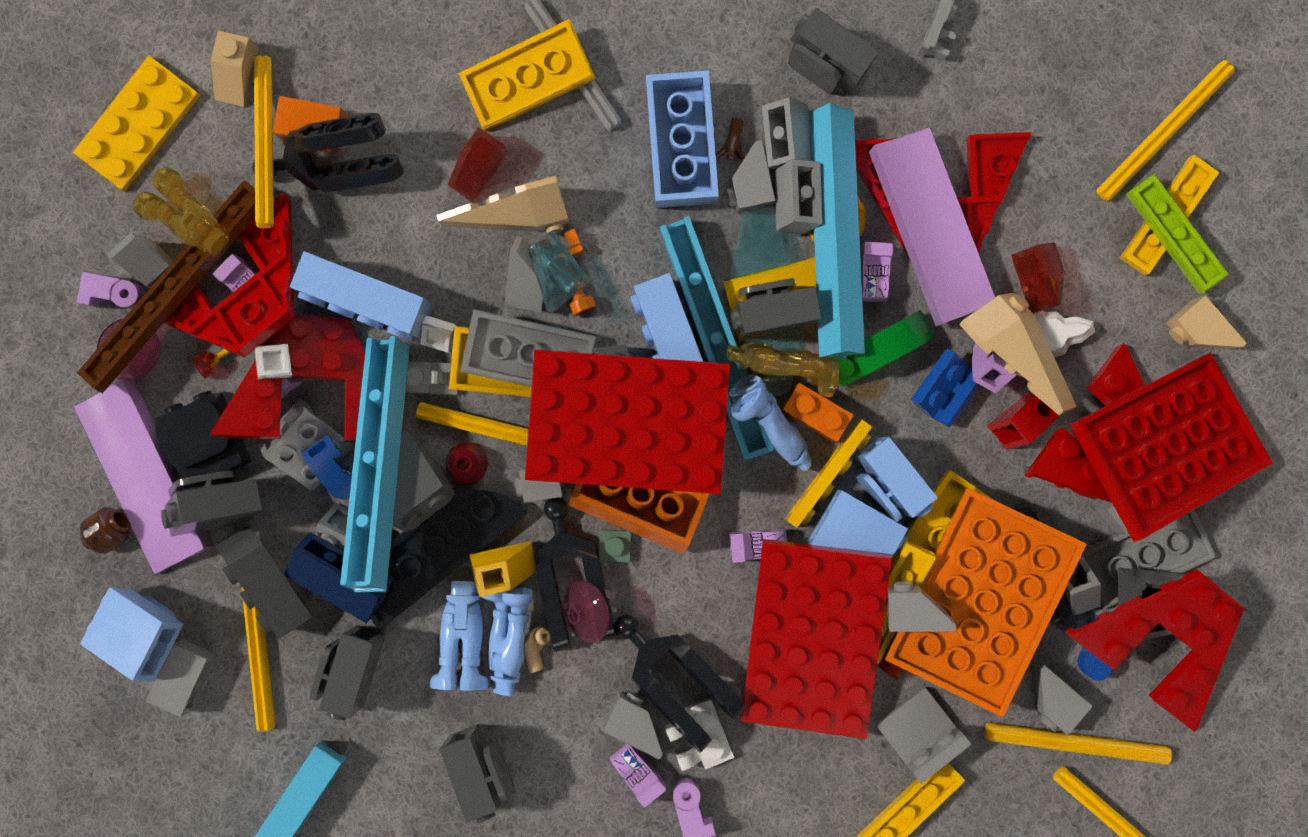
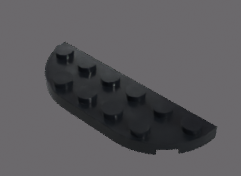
[371,490,527,631]

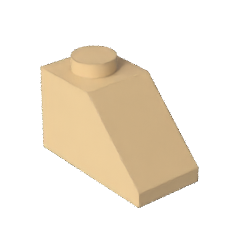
[211,30,260,108]
[1166,295,1247,349]

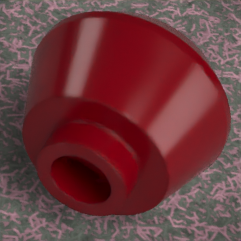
[445,443,488,485]

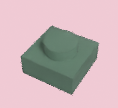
[599,529,631,562]

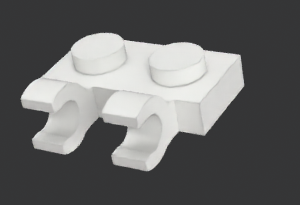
[665,698,734,771]

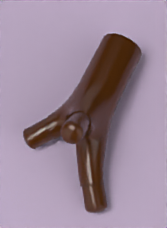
[715,118,745,160]

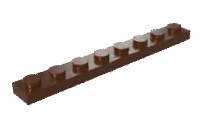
[77,180,255,394]

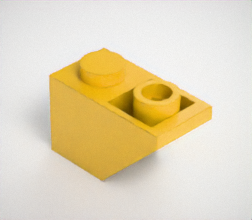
[469,541,536,597]

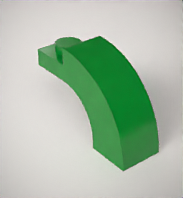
[828,310,936,387]

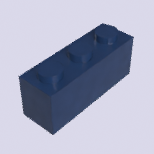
[284,532,393,624]

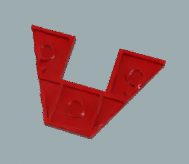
[855,132,1031,262]
[163,193,295,357]
[211,314,404,443]
[1024,343,1145,506]
[1066,569,1244,732]

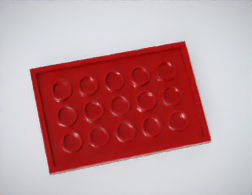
[525,350,730,494]
[1070,352,1273,542]
[741,539,892,739]

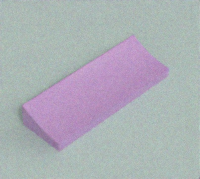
[869,127,995,326]
[74,378,214,574]

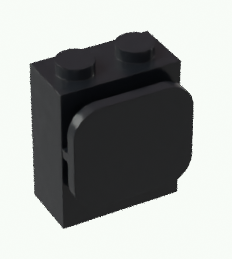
[155,391,252,479]

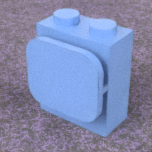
[854,437,938,522]
[806,489,908,568]
[80,587,184,681]

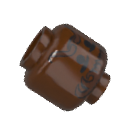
[80,507,131,554]

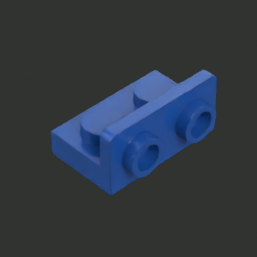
[911,348,979,427]

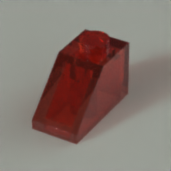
[448,127,508,203]
[1011,242,1065,314]

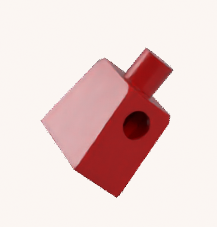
[987,392,1061,450]

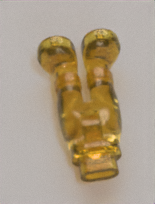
[133,167,229,256]
[726,343,839,398]

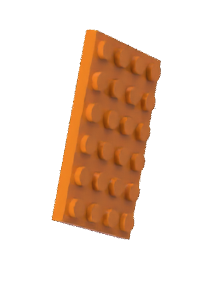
[884,488,1087,718]

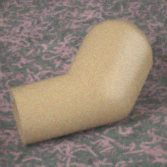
[524,626,551,673]

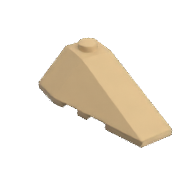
[437,176,570,234]
[959,293,1077,415]

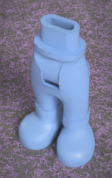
[729,375,812,471]
[430,581,489,691]
[482,586,532,696]

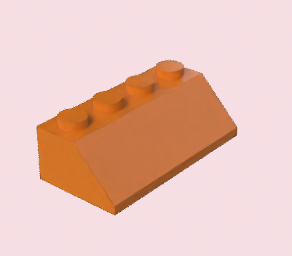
[569,484,710,554]

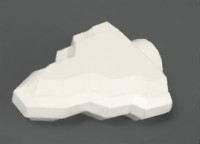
[1028,307,1095,358]

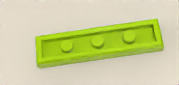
[1125,173,1229,294]

